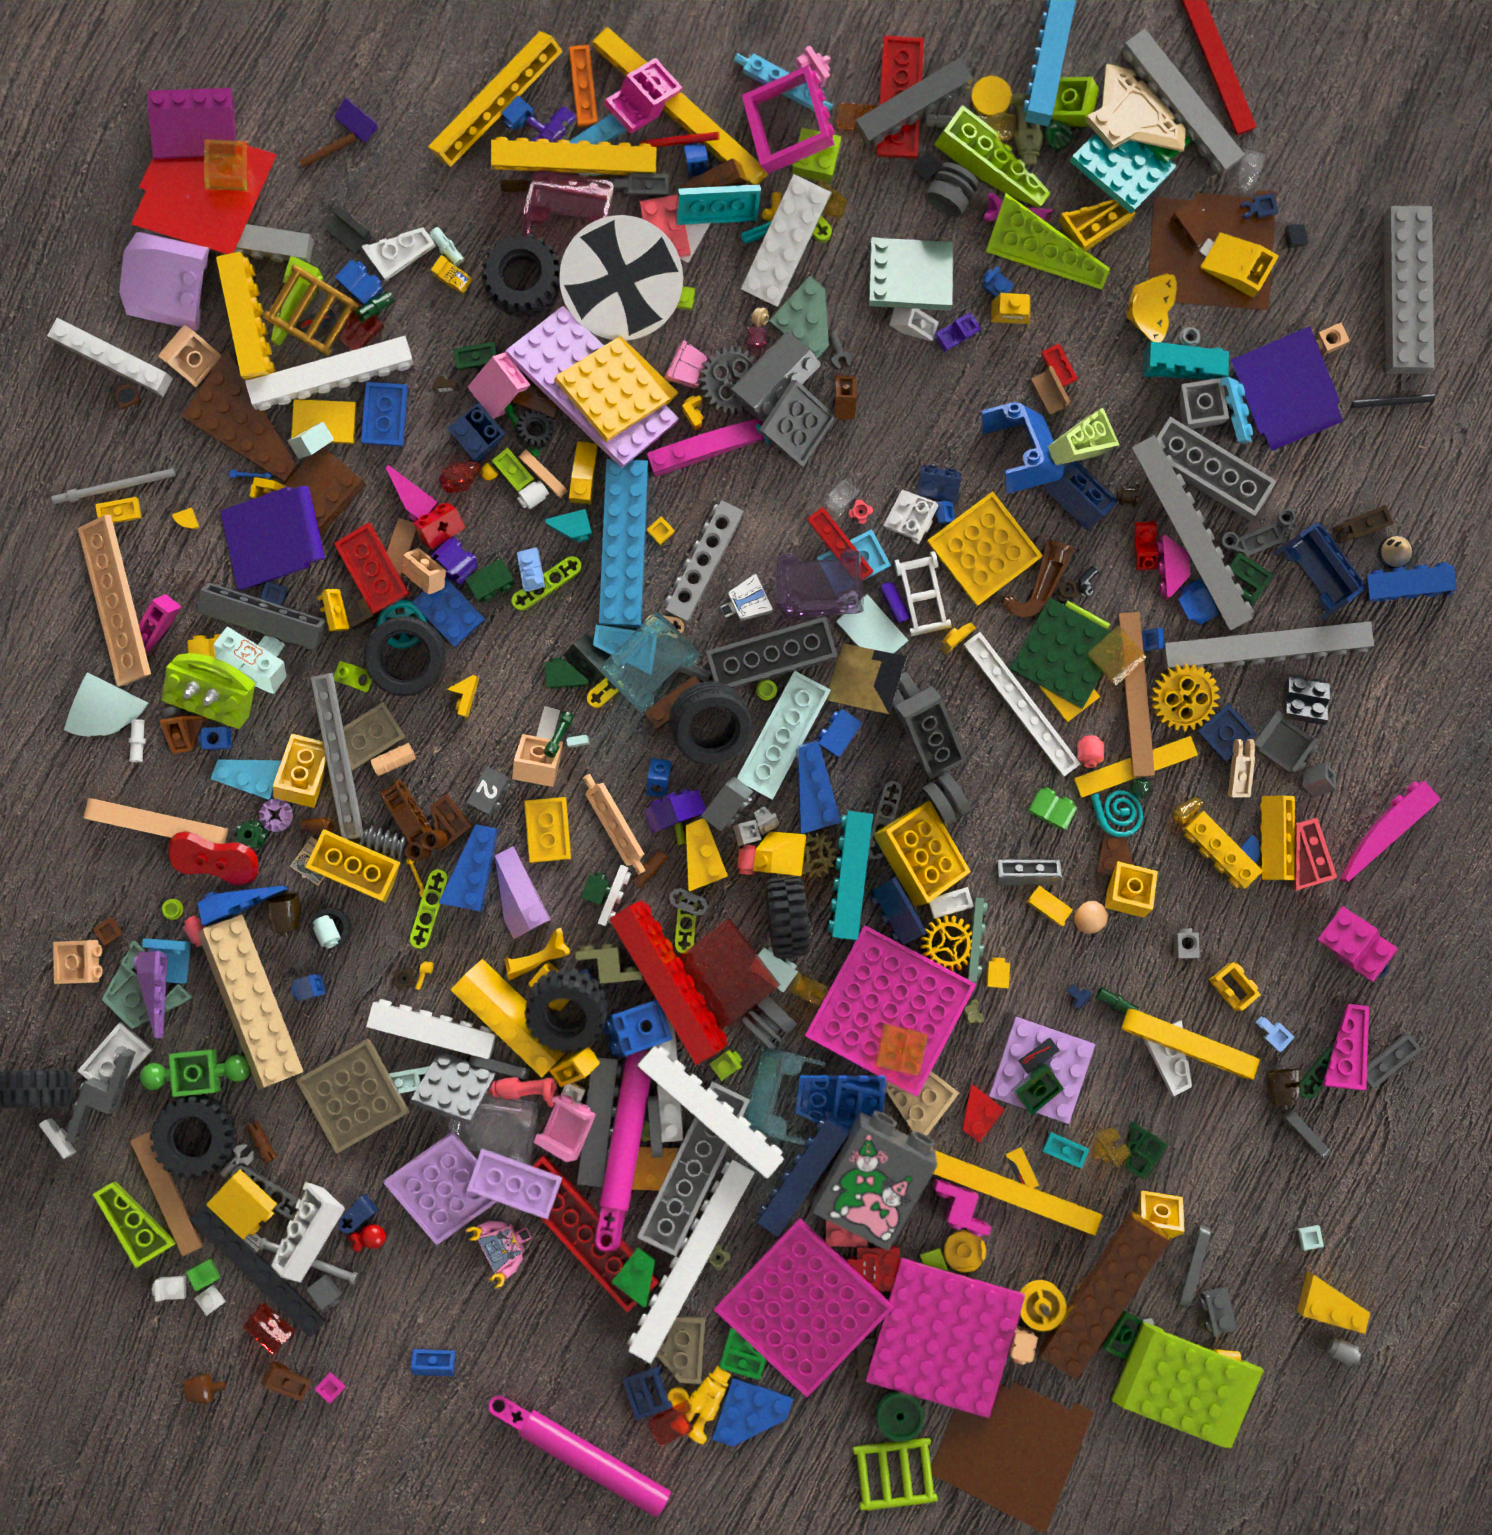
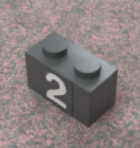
[467,766,511,815]

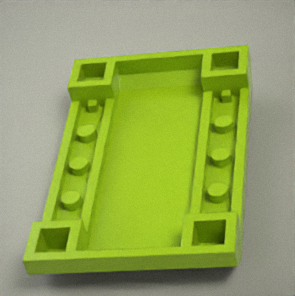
[1111,1321,1263,1448]

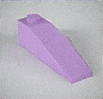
[495,846,551,939]

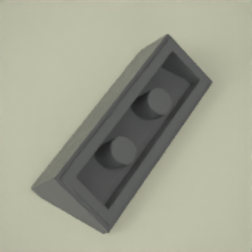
[997,860,1062,885]

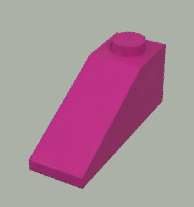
[386,465,439,522]
[139,594,182,656]

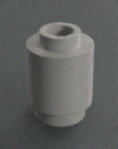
[1327,1337,1361,1366]

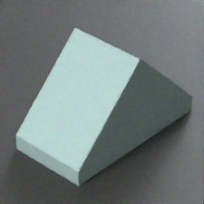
[288,422,334,459]

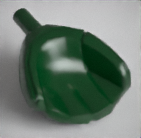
[1044,120,1073,150]

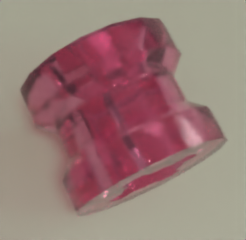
[747,327,767,349]

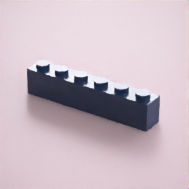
[757,1115,850,1237]

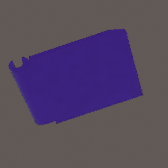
[1231,326,1343,451]
[220,486,325,590]

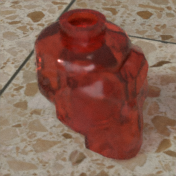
[439,460,481,493]

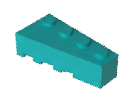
[1142,341,1229,380]

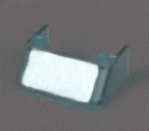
[745,1047,825,1145]

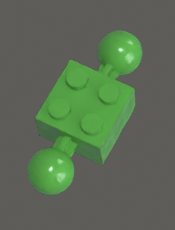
[140,1049,251,1097]

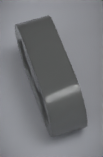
[669,888,708,915]

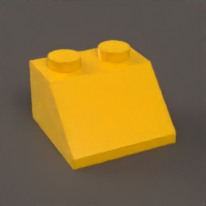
[1105,861,1158,918]

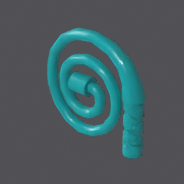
[1091,790,1143,837]

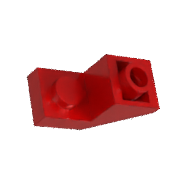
[1134,521,1159,570]

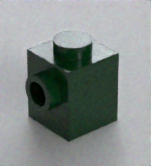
[581,872,612,905]

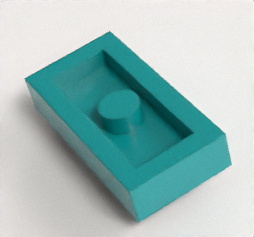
[1042,1132,1090,1169]

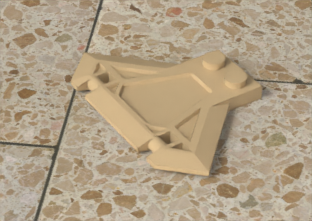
[1086,64,1186,152]

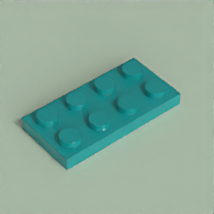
[675,185,761,225]

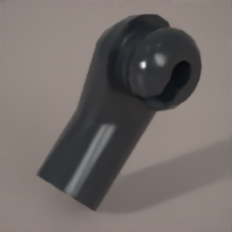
[1078,566,1099,596]

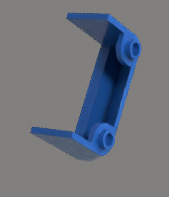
[981,402,1064,494]

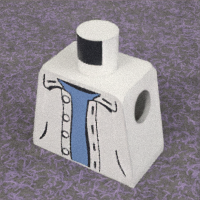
[721,574,773,621]

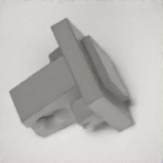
[754,807,779,835]

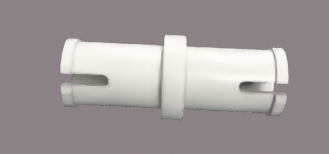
[128,719,146,763]

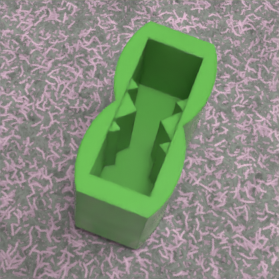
[1027,787,1077,831]

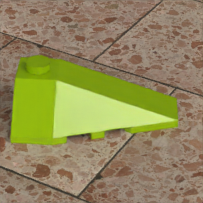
[271,256,324,346]

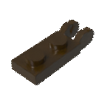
[1332,505,1394,544]

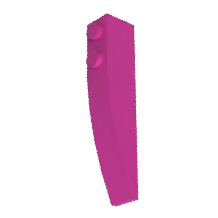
[647,419,765,477]
[1340,781,1441,882]

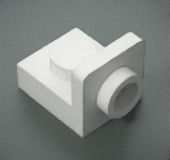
[152,1276,186,1302]

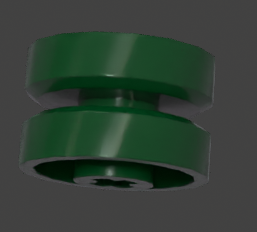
[875,1389,924,1442]

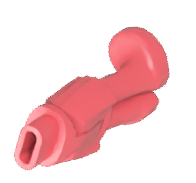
[487,1077,558,1108]

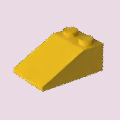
[273,734,327,808]

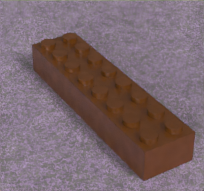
[1040,1210,1170,1380]

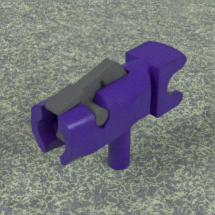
[526,107,577,143]

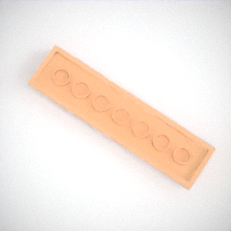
[78,515,151,686]

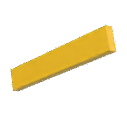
[1074,736,1198,798]

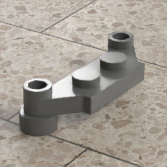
[1220,509,1296,557]

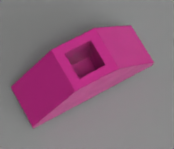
[1156,535,1191,600]

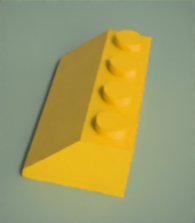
[305,829,400,903]

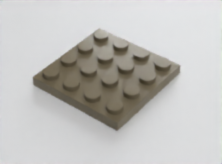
[296,1038,410,1154]

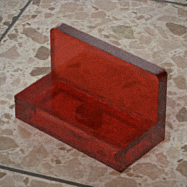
[243,1303,295,1355]
[647,1400,693,1446]

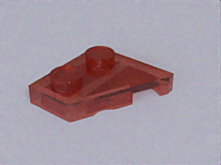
[340,298,385,351]

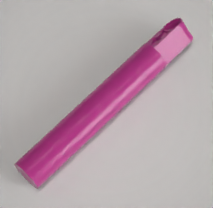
[596,1049,651,1252]
[489,1396,671,1518]

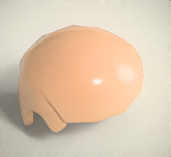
[1074,901,1108,934]

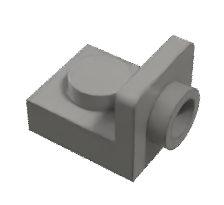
[733,820,762,846]

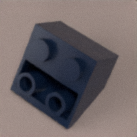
[447,403,506,465]

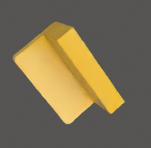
[1026,885,1073,927]

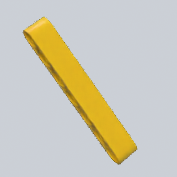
[1121,1009,1260,1080]

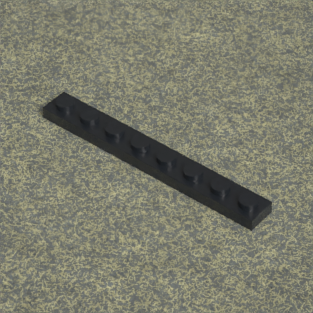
[190,1203,326,1337]

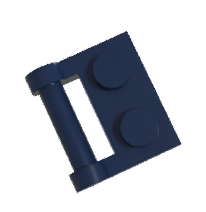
[622,1365,673,1421]

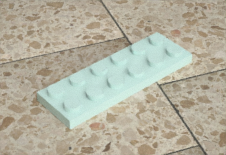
[737,671,831,800]

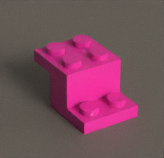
[604,58,682,134]
[1318,906,1398,983]
[932,1177,991,1237]

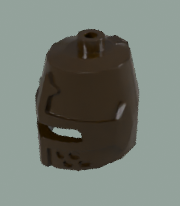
[266,892,301,936]
[1266,1069,1301,1109]

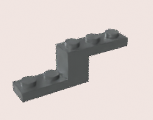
[65,1048,136,1143]

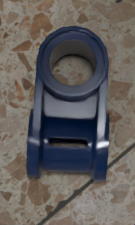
[338,1194,379,1233]

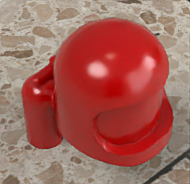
[347,1224,386,1252]

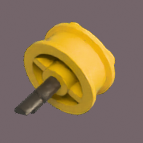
[1020,1280,1066,1331]

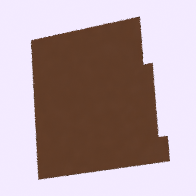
[1149,190,1277,310]
[931,1381,1094,1534]

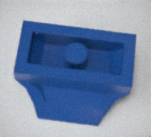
[1178,579,1219,625]

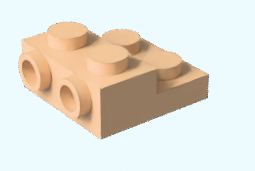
[53,940,102,984]

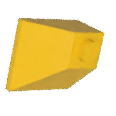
[753,831,806,876]
[1137,1190,1184,1239]

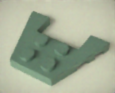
[102,941,193,1029]

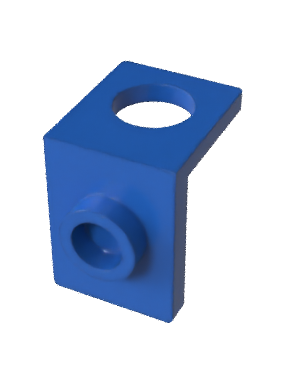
[646,758,672,797]

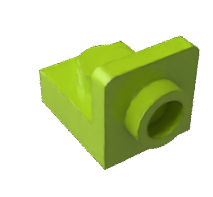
[709,1049,743,1081]

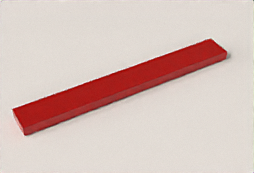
[1181,0,1257,136]

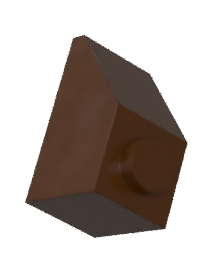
[1171,199,1206,252]
[834,376,857,420]

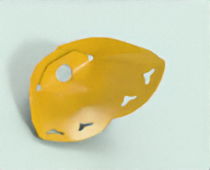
[1126,274,1177,342]

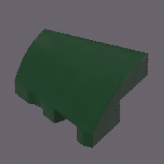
[1125,1121,1169,1180]

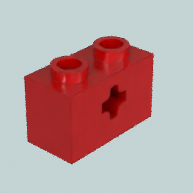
[413,502,465,550]

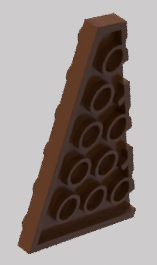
[181,350,297,482]

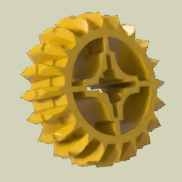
[920,916,973,971]

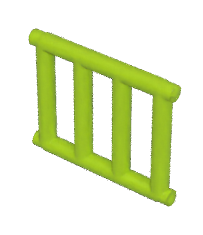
[853,1438,938,1511]

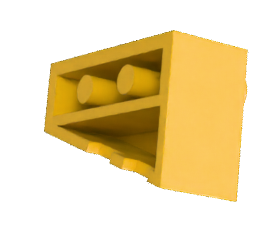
[1058,199,1135,251]

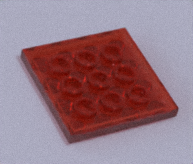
[679,918,780,1030]

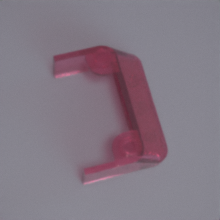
[523,170,614,237]

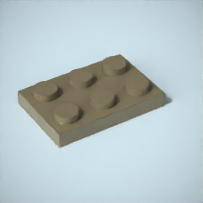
[343,702,407,771]

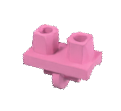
[795,46,831,88]

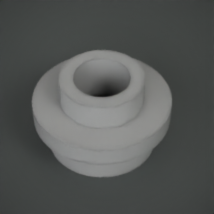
[1179,327,1200,347]

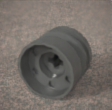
[925,162,979,217]
[741,994,797,1050]

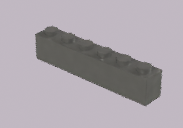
[855,58,973,148]
[197,582,326,650]
[577,1056,622,1187]

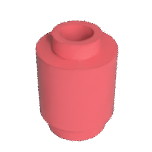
[737,845,756,875]
[182,915,207,948]

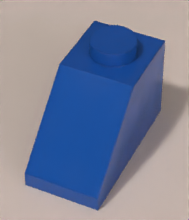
[684,142,708,177]
[291,974,326,1001]

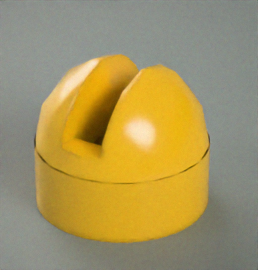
[480,462,499,480]

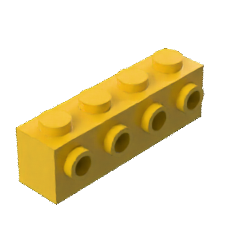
[1260,795,1295,880]
[1182,811,1263,889]

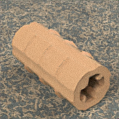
[371,743,416,776]

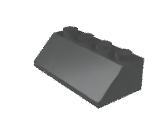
[731,331,821,422]

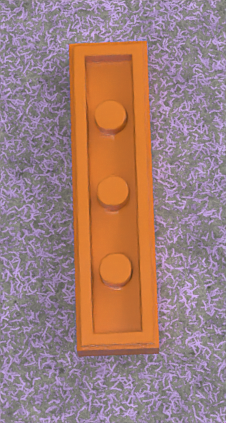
[569,45,598,128]

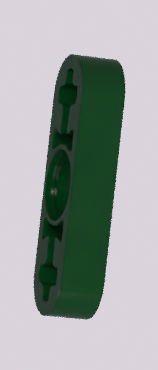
[1299,1047,1333,1099]

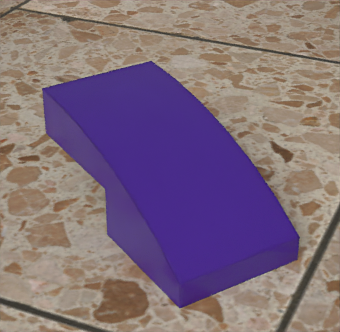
[933,312,981,352]

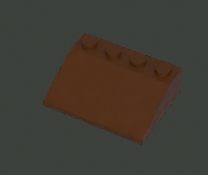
[284,447,366,536]

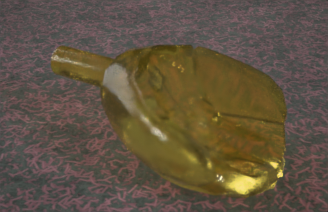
[977,112,1016,140]

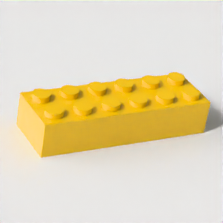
[216,252,276,381]

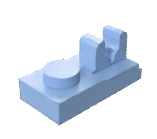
[517,547,545,592]

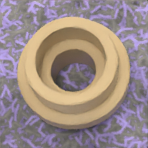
[751,307,769,328]

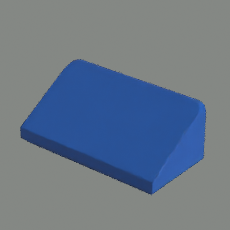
[410,1349,455,1376]

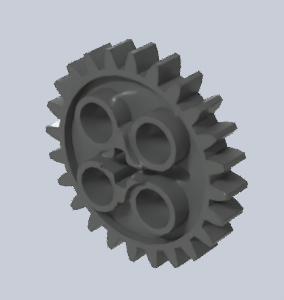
[698,346,755,414]

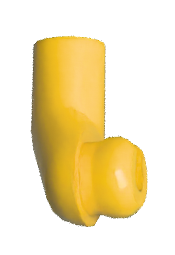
[762,192,782,222]

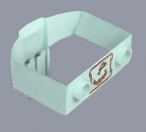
[214,627,287,694]

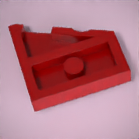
[962,1084,1005,1143]

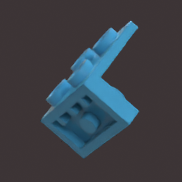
[142,939,191,984]

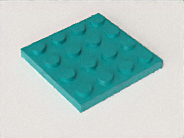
[1069,133,1177,214]

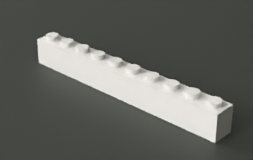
[627,1159,755,1363]

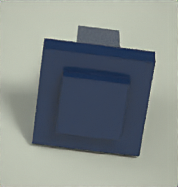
[1067,985,1092,1011]

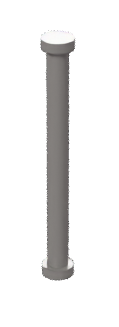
[258,1237,358,1285]

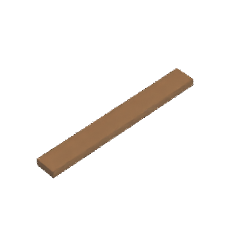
[1118,612,1155,777]

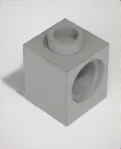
[1174,928,1200,958]

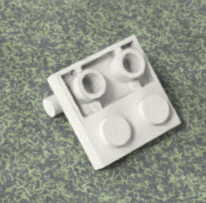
[883,490,939,544]

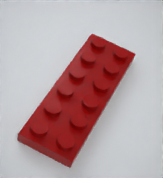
[876,35,924,159]

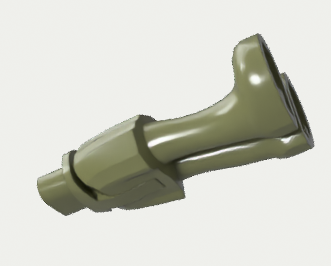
[1010,93,1043,166]

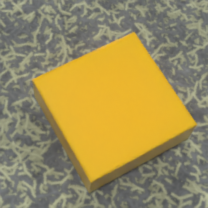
[646,516,675,546]

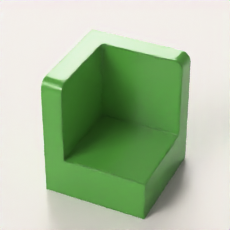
[186,1259,220,1291]

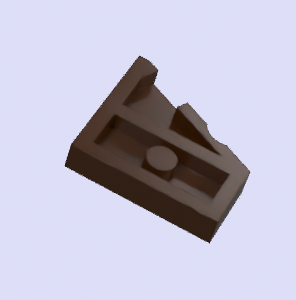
[430,794,473,851]
[1096,832,1133,876]

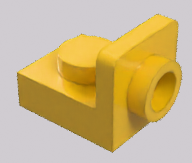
[682,395,703,431]
[249,477,286,499]

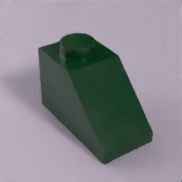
[545,658,589,689]

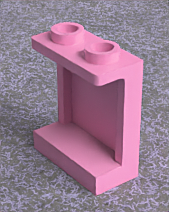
[468,353,530,419]
[534,1094,596,1162]

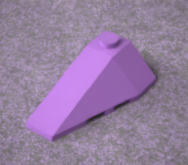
[134,951,168,1038]

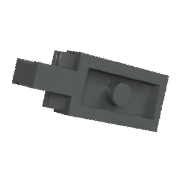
[613,173,669,197]

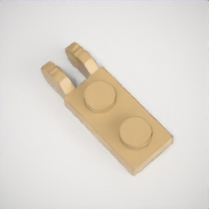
[1228,739,1255,797]

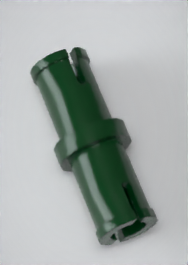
[355,291,394,322]
[1095,987,1139,1015]

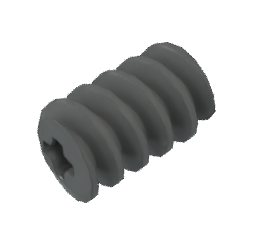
[360,826,406,861]

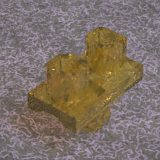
[1093,1126,1131,1168]

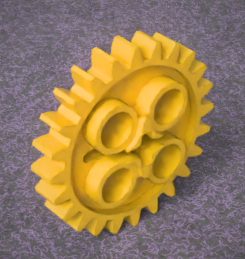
[1151,663,1220,731]

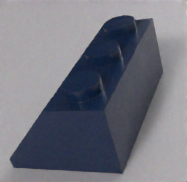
[1044,461,1118,531]
[870,877,927,945]

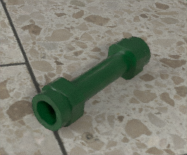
[543,711,574,758]

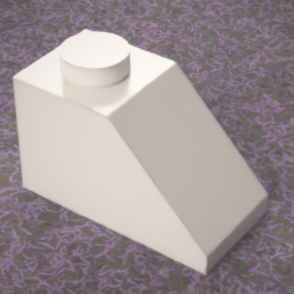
[890,307,938,341]

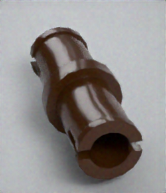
[631,849,668,889]
[246,1120,278,1164]

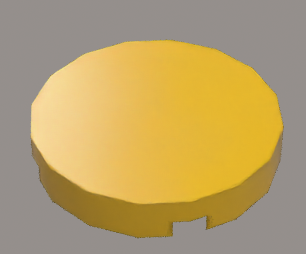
[971,76,1012,118]
[943,1229,986,1273]

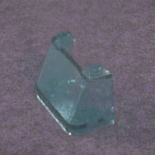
[600,613,701,713]

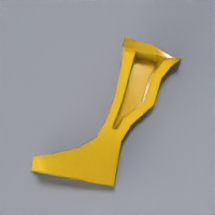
[504,928,571,982]

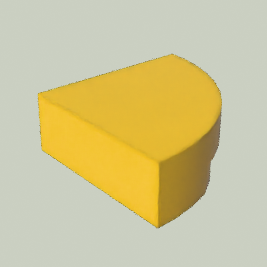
[172,508,200,529]

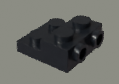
[1284,675,1330,725]

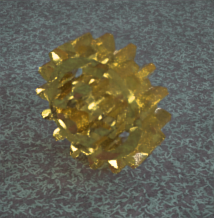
[802,833,837,878]

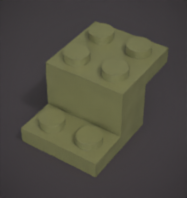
[575,944,644,984]

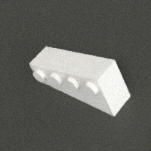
[272,1182,345,1282]

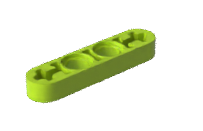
[512,556,582,611]
[410,869,448,948]

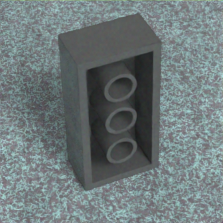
[895,686,967,780]

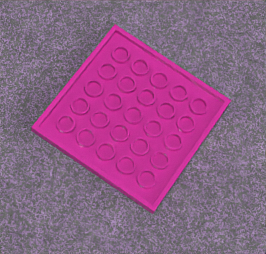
[805,925,976,1097]
[714,1218,894,1397]
[866,1258,1025,1418]

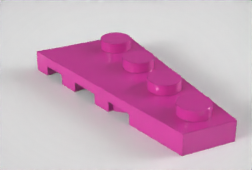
[1322,1004,1369,1091]

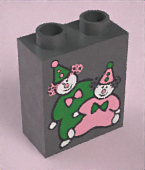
[812,1111,938,1251]

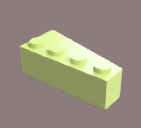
[1048,408,1119,465]

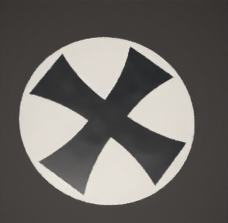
[560,215,683,340]

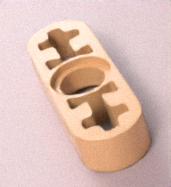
[518,450,568,499]

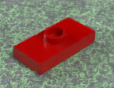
[1040,343,1078,388]

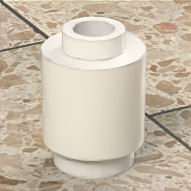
[517,480,549,509]

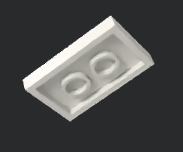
[78,1022,153,1083]

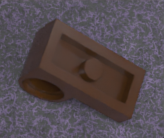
[262,1361,312,1402]

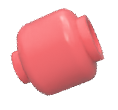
[1077,736,1104,768]

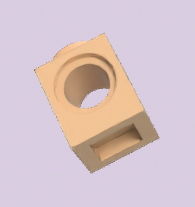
[1314,323,1350,356]

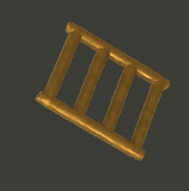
[263,264,359,356]

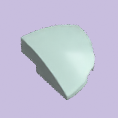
[64,673,149,737]

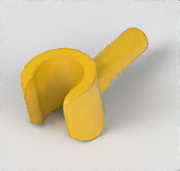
[415,961,433,990]

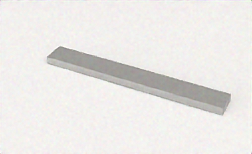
[311,673,363,840]

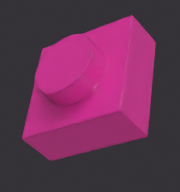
[315,1372,346,1404]

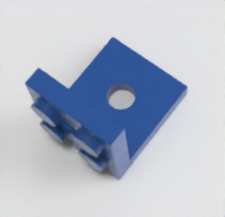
[603,1000,673,1058]

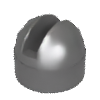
[162,706,180,719]

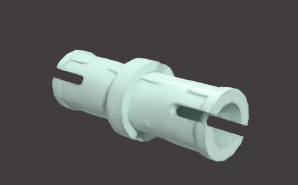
[429,227,465,267]

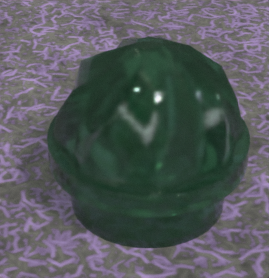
[1131,778,1152,799]

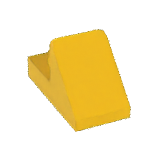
[447,675,479,718]

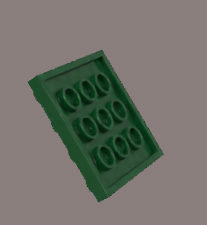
[1009,598,1121,709]

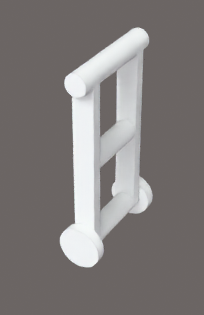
[894,551,952,637]

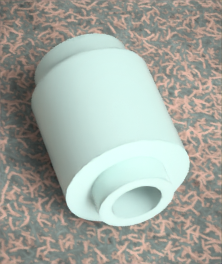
[313,915,341,949]

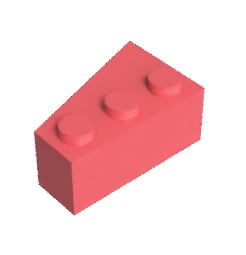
[1294,818,1337,890]

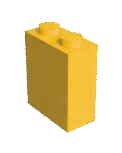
[206,1169,277,1239]

